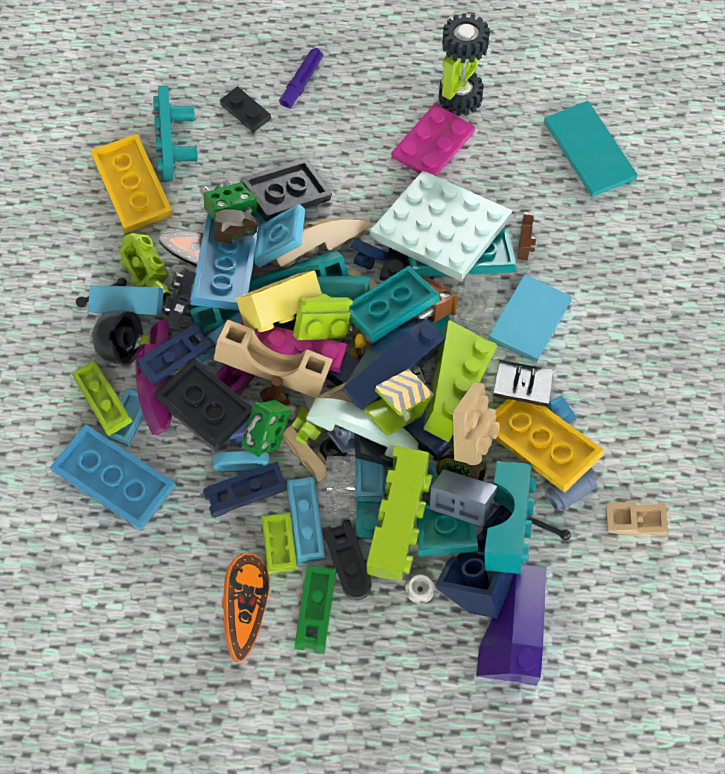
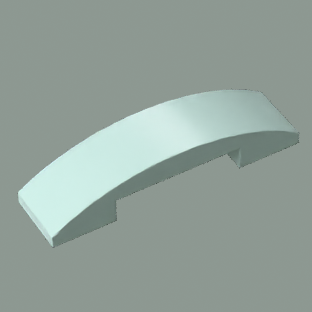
[306,398,419,458]

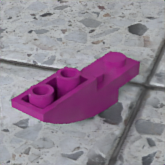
[135,320,173,435]

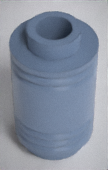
[545,468,598,511]

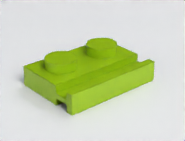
[293,297,353,340]

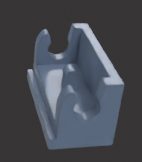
[430,470,497,527]

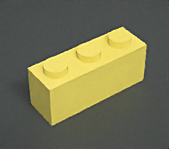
[236,271,322,332]

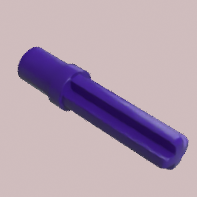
[279,48,323,109]

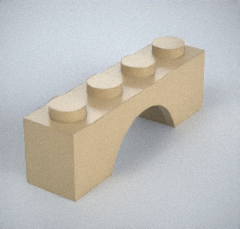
[213,319,333,398]

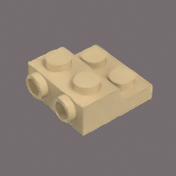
[453,382,500,465]

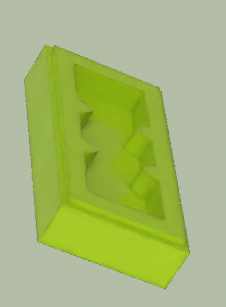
[261,512,298,575]

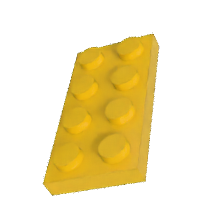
[90,134,174,234]
[495,399,604,493]

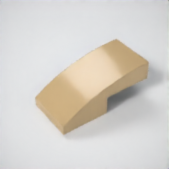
[606,502,668,535]

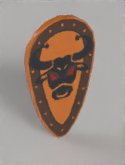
[222,554,270,662]

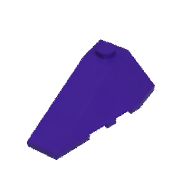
[476,564,546,685]

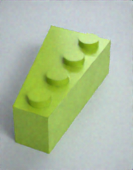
[423,320,498,442]
[367,445,432,582]

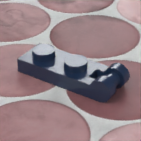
[136,322,215,386]
[203,462,287,518]

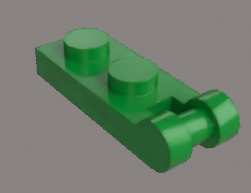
[295,566,337,653]

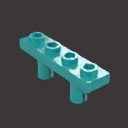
[153,86,198,182]

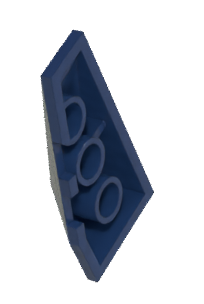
[342,318,446,410]
[435,505,530,619]

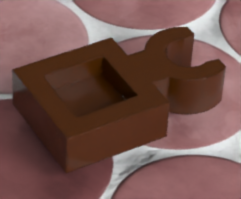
[517,212,536,261]

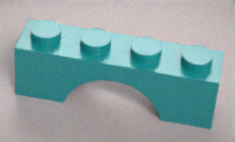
[485,461,537,574]

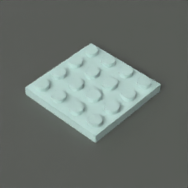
[370,171,512,281]

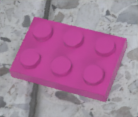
[391,103,475,177]

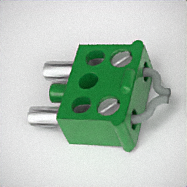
[199,179,257,224]
[242,400,296,457]

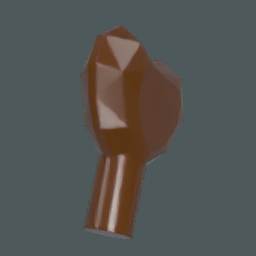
[260,377,291,406]

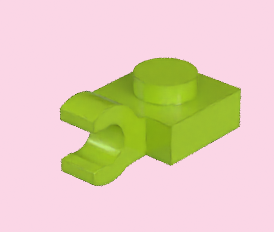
[291,406,322,445]

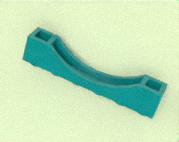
[187,250,349,333]

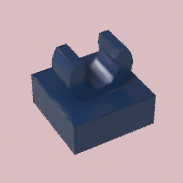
[350,238,388,270]

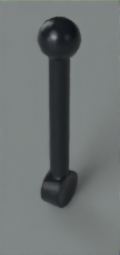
[76,277,127,307]
[529,517,571,541]

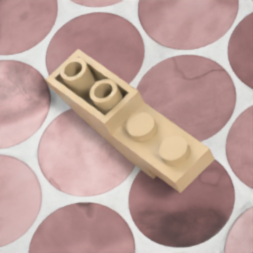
[270,218,372,268]

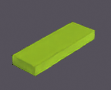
[72,359,133,436]

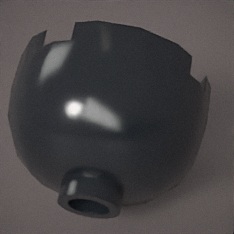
[92,310,143,364]

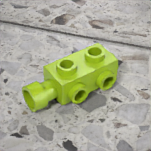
[118,233,171,304]

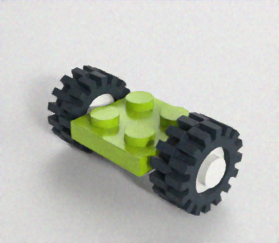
[439,13,490,116]

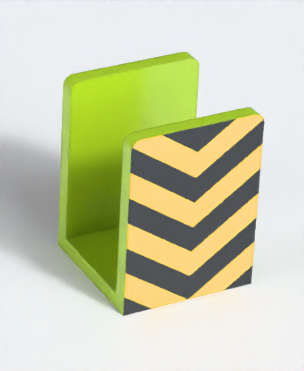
[364,369,434,435]

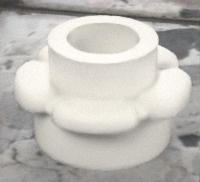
[406,575,435,603]

